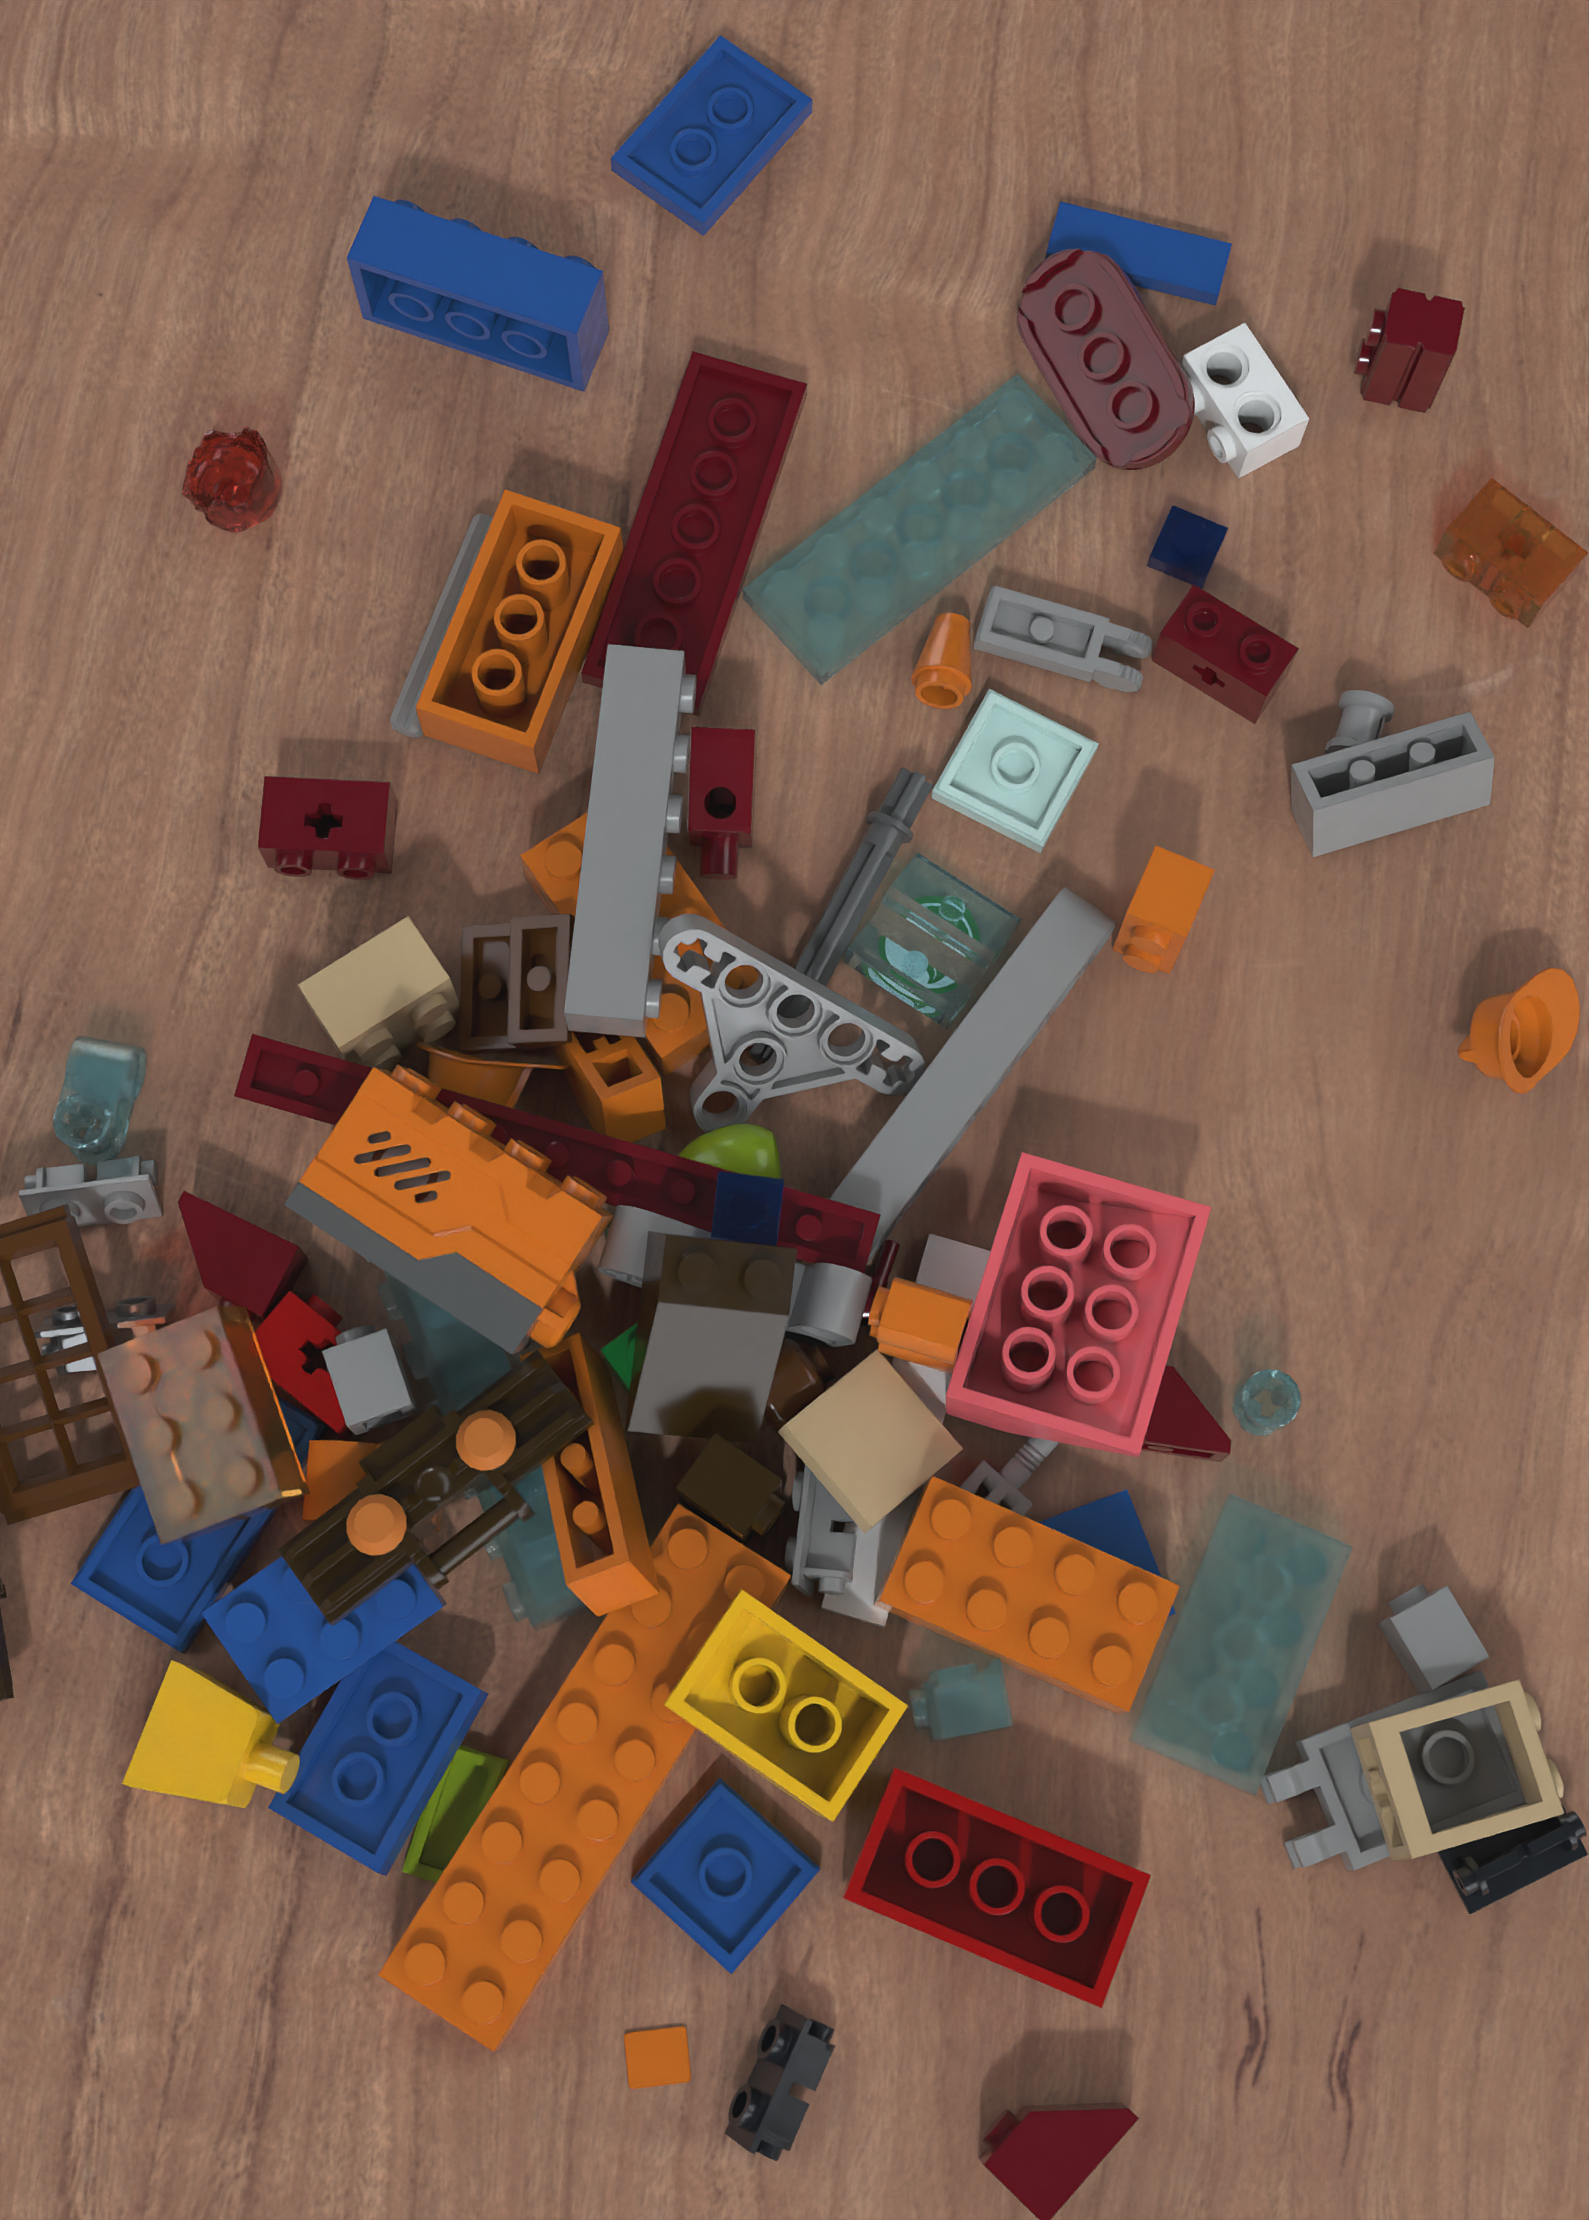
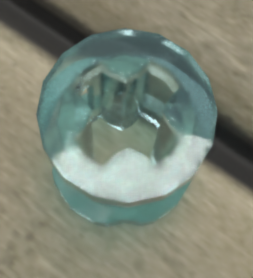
[1232,1369,1301,1437]

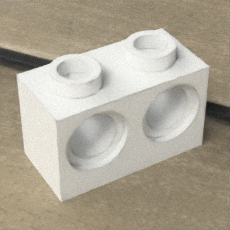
[1181,323,1309,479]

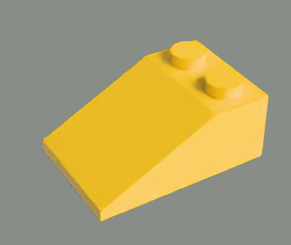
[663,1589,908,1822]

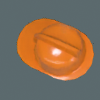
[1457,967,1580,1094]
[415,1042,568,1108]

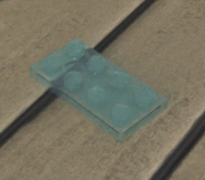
[1128,1493,1353,1796]

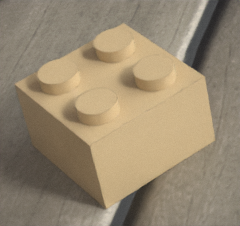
[298,916,460,1071]

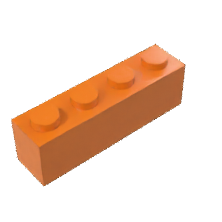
[520,1332,660,1617]

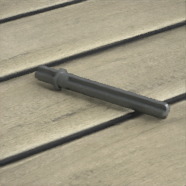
[749,768,933,1065]

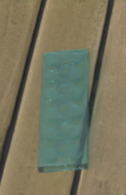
[743,374,1097,685]

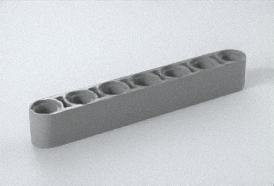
[830,887,1117,1263]

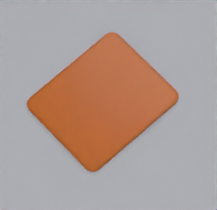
[624,2026,691,2089]

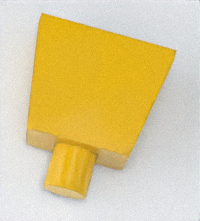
[122,1660,300,1808]

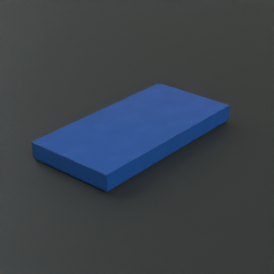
[71,1359,329,1654]

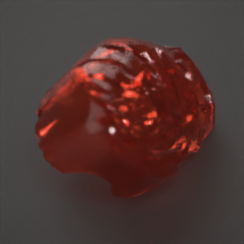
[182,426,283,533]

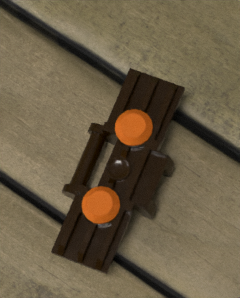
[278,1349,594,1626]

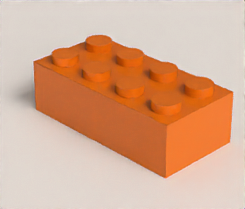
[415,489,624,774]
[520,812,759,1077]
[873,1476,1180,1714]

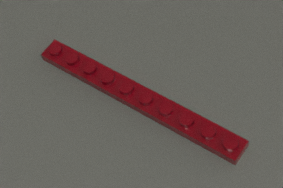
[234,1034,881,1274]

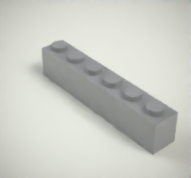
[564,644,697,1038]

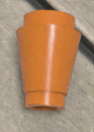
[911,613,972,709]

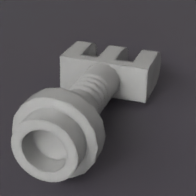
[960,1437,1060,1516]

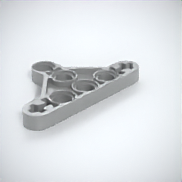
[658,914,926,1132]

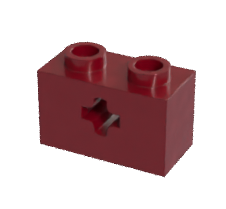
[1151,584,1299,724]
[258,776,398,880]

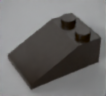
[625,1231,797,1443]

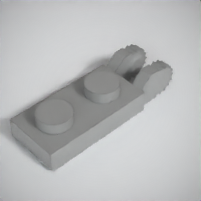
[973,586,1153,693]

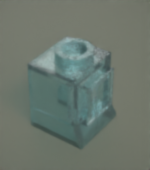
[908,1658,1013,1743]

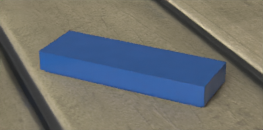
[1045,201,1232,306]

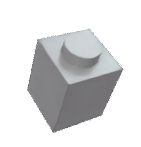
[322,1325,419,1435]
[1377,1583,1490,1693]

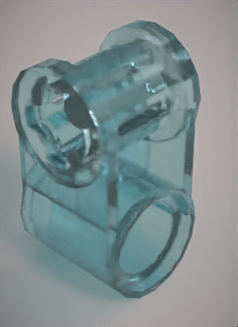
[53,1035,147,1165]

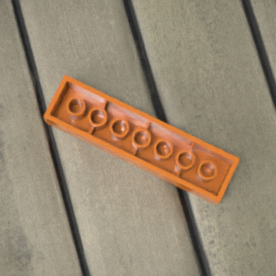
[378,1504,791,2052]

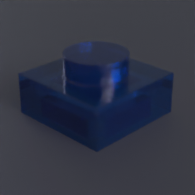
[1147,505,1228,589]
[711,1171,785,1245]

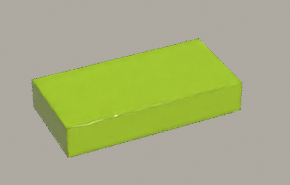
[402,1744,510,1883]

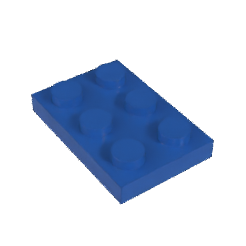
[611,35,812,236]
[201,1556,447,1724]
[268,1641,489,1876]

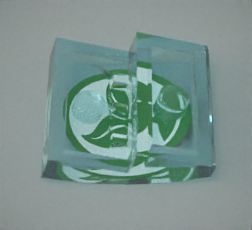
[843,853,1021,1029]

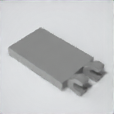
[1257,1670,1526,1871]

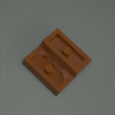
[459,914,575,1054]

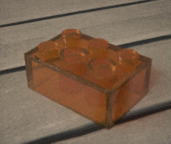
[97,1306,310,1545]

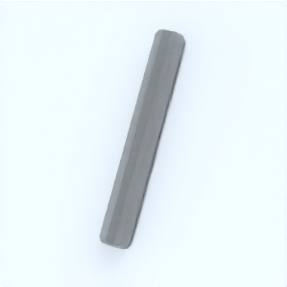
[390,514,493,738]

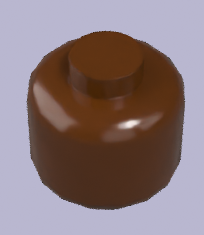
[760,1338,834,1434]

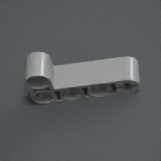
[597,1205,873,1348]

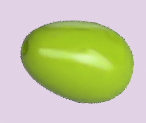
[678,1123,781,1184]

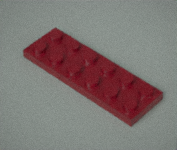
[581,351,807,717]

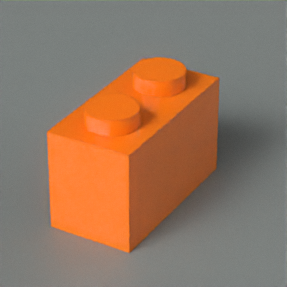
[1112,845,1215,974]

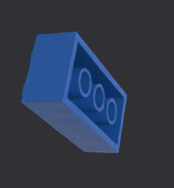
[347,196,609,392]

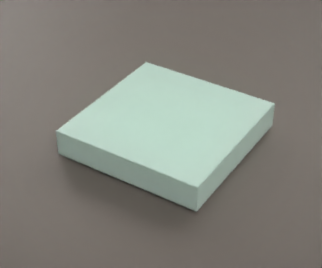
[931,689,1099,854]

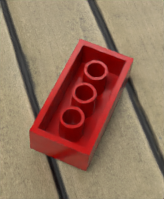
[841,1767,1151,2008]

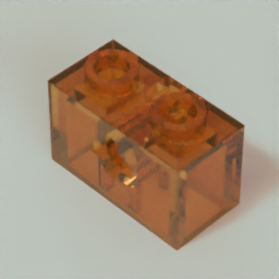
[1433,478,1588,628]

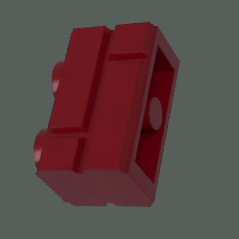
[1354,288,1465,413]

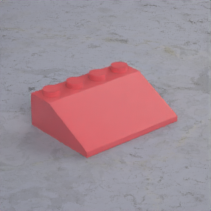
[946,1152,1212,1457]

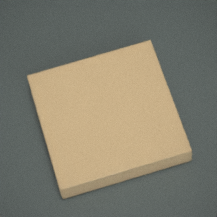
[778,1349,963,1534]

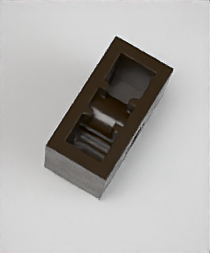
[676,1433,785,1546]

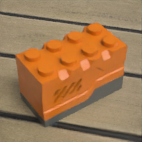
[284,1064,614,1355]

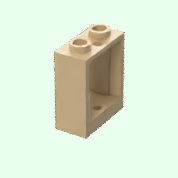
[1350,1679,1564,1861]

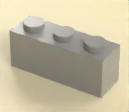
[1291,711,1495,857]

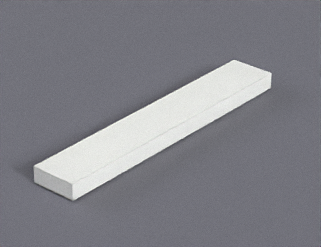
[821,1233,991,1628]

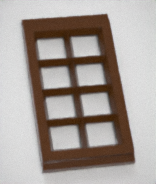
[0,1204,158,1525]

